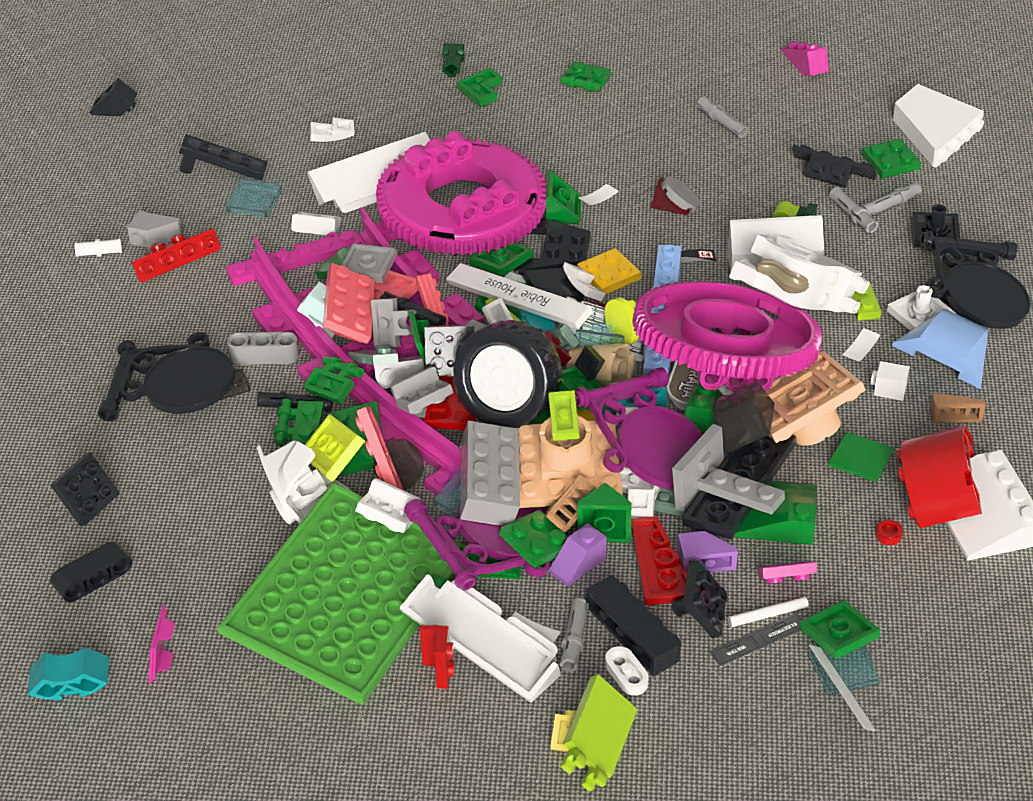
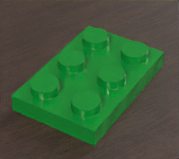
[329,401,382,477]

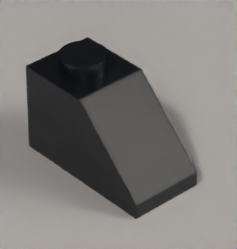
[89,78,137,116]

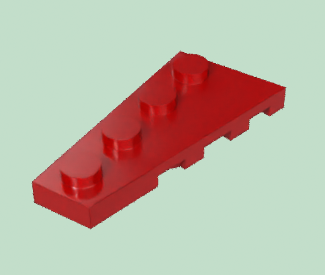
[631,517,688,606]

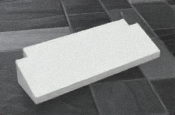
[307,132,430,213]
[399,574,561,703]

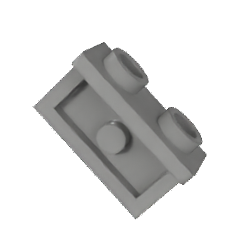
[391,366,453,414]

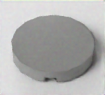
[662,176,701,212]

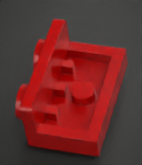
[420,625,455,689]

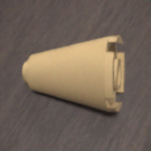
[566,343,635,386]

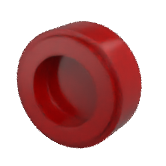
[875,520,903,545]

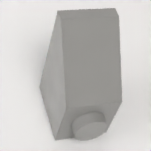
[127,211,182,248]

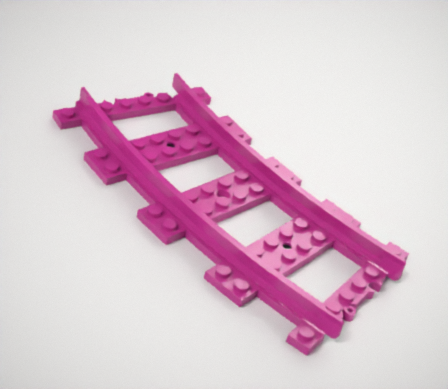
[225,207,484,500]

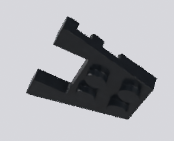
[514,218,591,276]

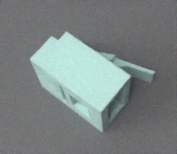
[297,282,335,338]

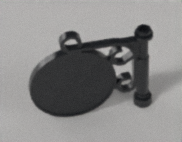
[920,231,1030,329]
[98,332,234,422]

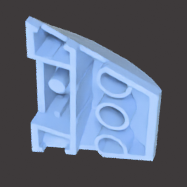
[892,309,989,389]

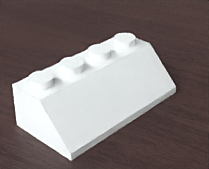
[727,215,824,271]

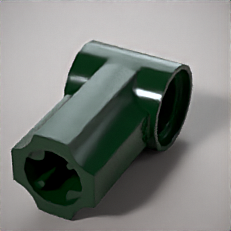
[442,43,465,77]

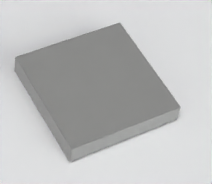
[341,243,397,283]

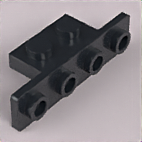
[792,145,877,188]

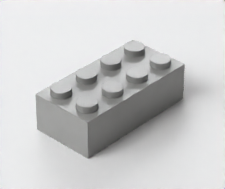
[460,421,520,526]

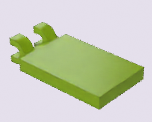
[560,674,638,792]

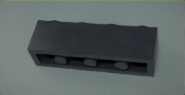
[586,574,681,677]

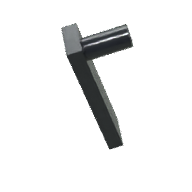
[179,134,268,181]

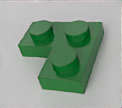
[457,68,502,107]

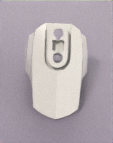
[257,441,351,525]

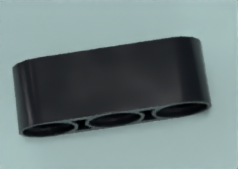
[50,542,132,602]

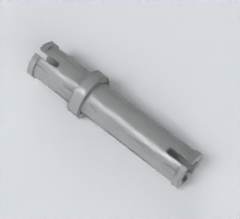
[697,96,748,138]
[860,182,922,216]
[829,187,878,233]
[560,598,589,672]

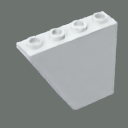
[893,84,984,168]

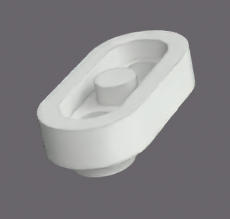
[605,646,648,695]

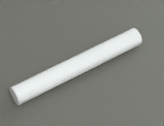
[728,597,809,627]

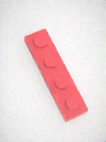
[356,406,404,491]

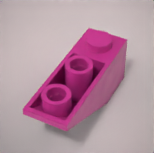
[781,41,829,76]

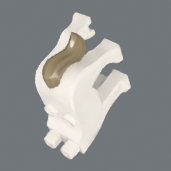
[729,235,870,313]

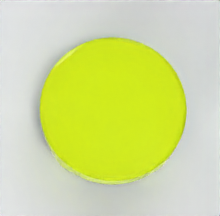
[604,297,640,345]

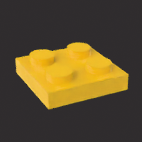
[577,248,641,294]

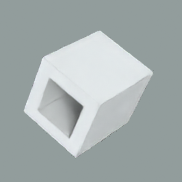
[871,361,910,401]

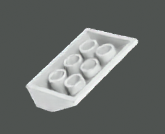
[946,450,1033,560]

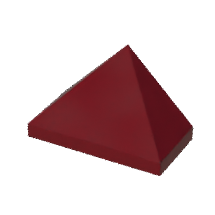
[650,177,690,215]

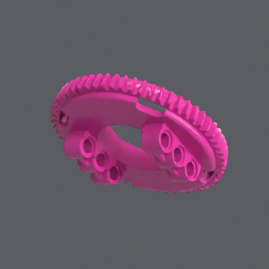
[376,131,546,256]
[632,280,822,392]

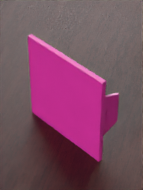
[149,605,175,684]

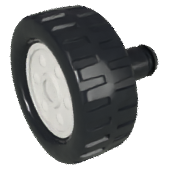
[453,320,562,428]

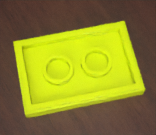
[305,414,365,482]

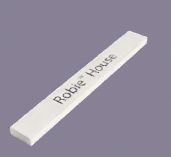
[446,263,593,329]

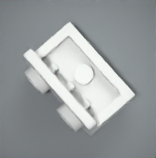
[356,478,420,533]

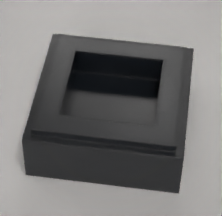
[574,345,605,380]

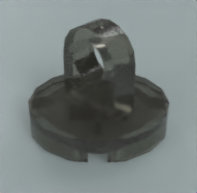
[373,439,424,490]

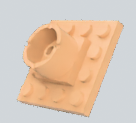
[738,351,865,446]
[516,415,623,508]

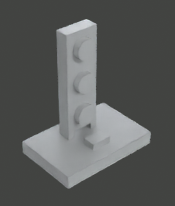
[672,424,785,515]

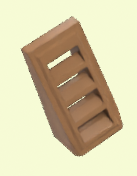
[929,393,986,423]
[545,474,597,533]

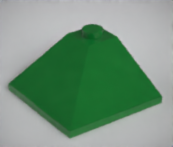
[734,481,817,545]

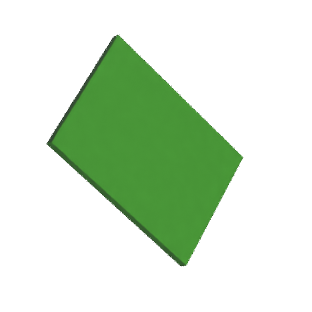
[218,483,469,706]

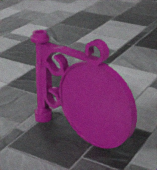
[575,367,703,489]
[404,499,550,590]

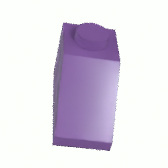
[549,523,607,587]
[677,531,738,573]

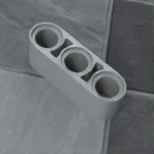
[227,332,299,365]

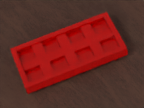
[424,352,476,431]

